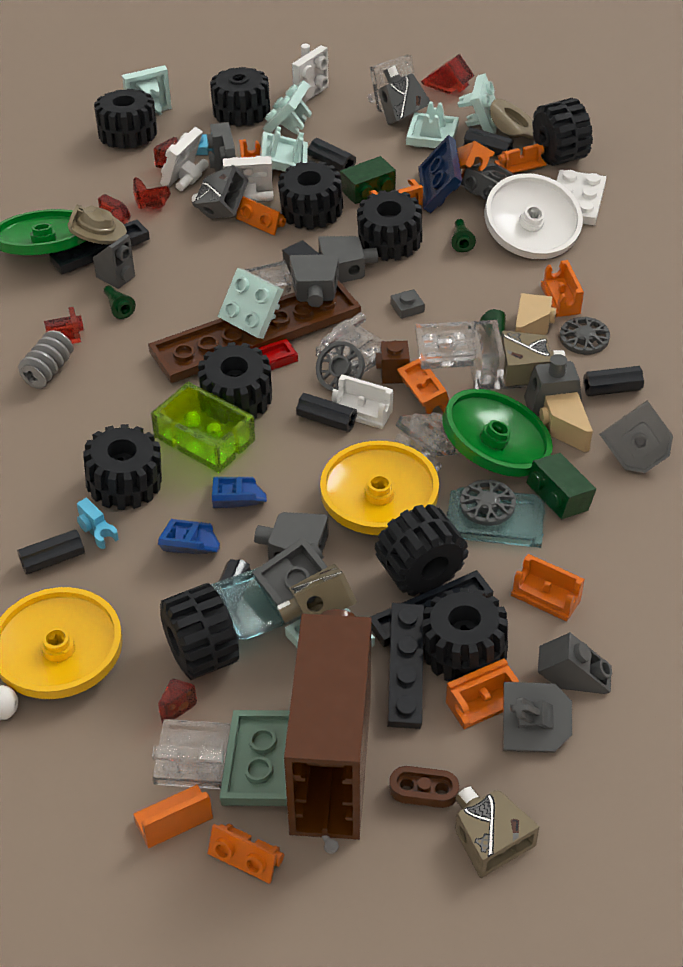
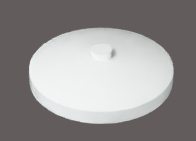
[484,173,583,259]

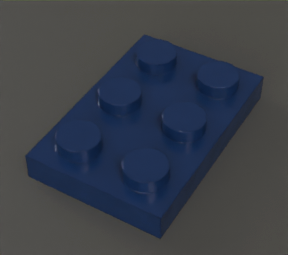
[418,135,462,213]

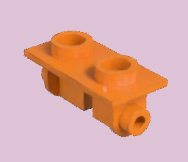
[494,143,547,174]
[236,196,286,235]
[207,823,284,884]

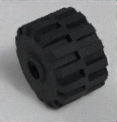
[210,67,270,127]
[94,89,157,149]
[532,98,593,166]
[278,161,344,230]
[357,190,423,261]
[198,342,272,424]
[83,424,162,510]
[375,504,469,596]
[160,583,239,680]
[422,588,508,682]

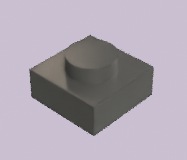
[390,289,425,319]

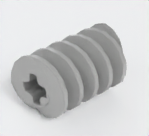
[18,330,74,389]

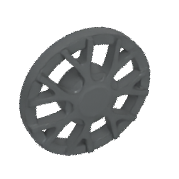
[560,316,610,355]
[316,341,365,391]
[460,479,516,526]

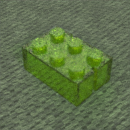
[151,381,256,473]

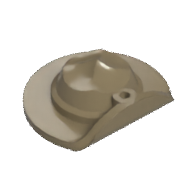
[490,99,534,139]
[68,205,127,244]

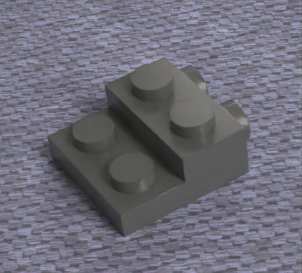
[207,122,236,172]
[461,163,516,201]
[252,537,328,624]

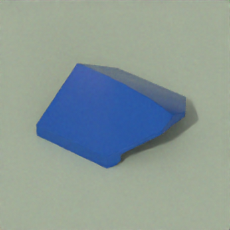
[212,477,267,508]
[158,519,220,554]

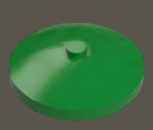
[0,209,86,255]
[442,389,553,477]

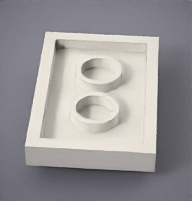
[557,170,607,226]

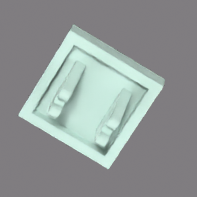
[122,65,172,115]
[457,73,497,134]
[262,80,312,134]
[406,101,459,148]
[260,126,308,172]
[218,268,284,339]

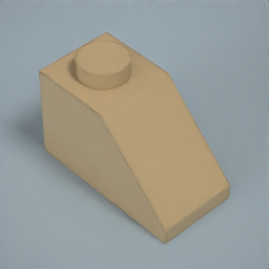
[515,293,556,335]
[539,392,593,452]

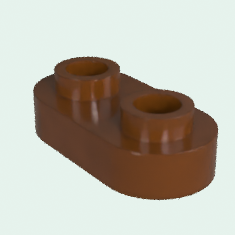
[389,766,459,808]

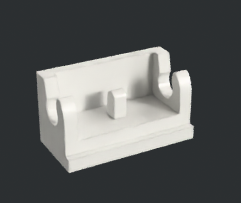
[332,375,393,429]

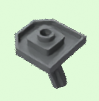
[599,400,673,473]
[503,682,572,753]

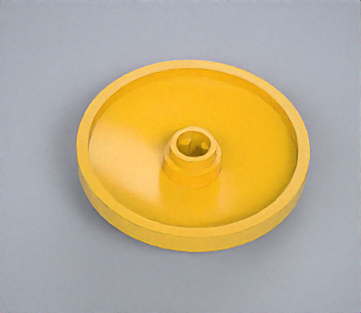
[320,441,439,535]
[0,587,122,699]

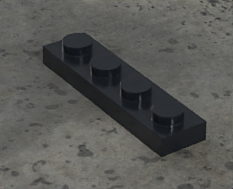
[49,219,150,274]
[370,570,494,647]
[387,603,424,729]

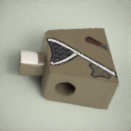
[499,331,565,386]
[277,564,357,623]
[455,786,539,878]

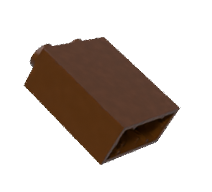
[284,609,372,840]

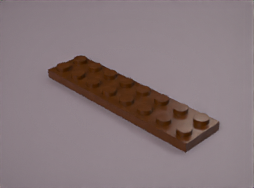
[148,280,361,383]

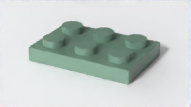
[219,710,290,806]

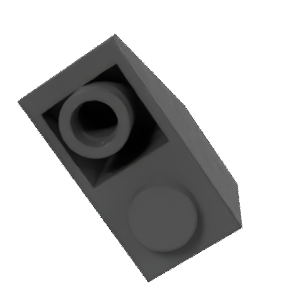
[93,234,135,289]
[537,632,612,694]

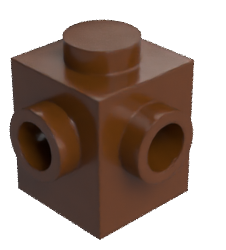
[375,340,410,384]

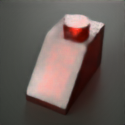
[421,54,474,94]

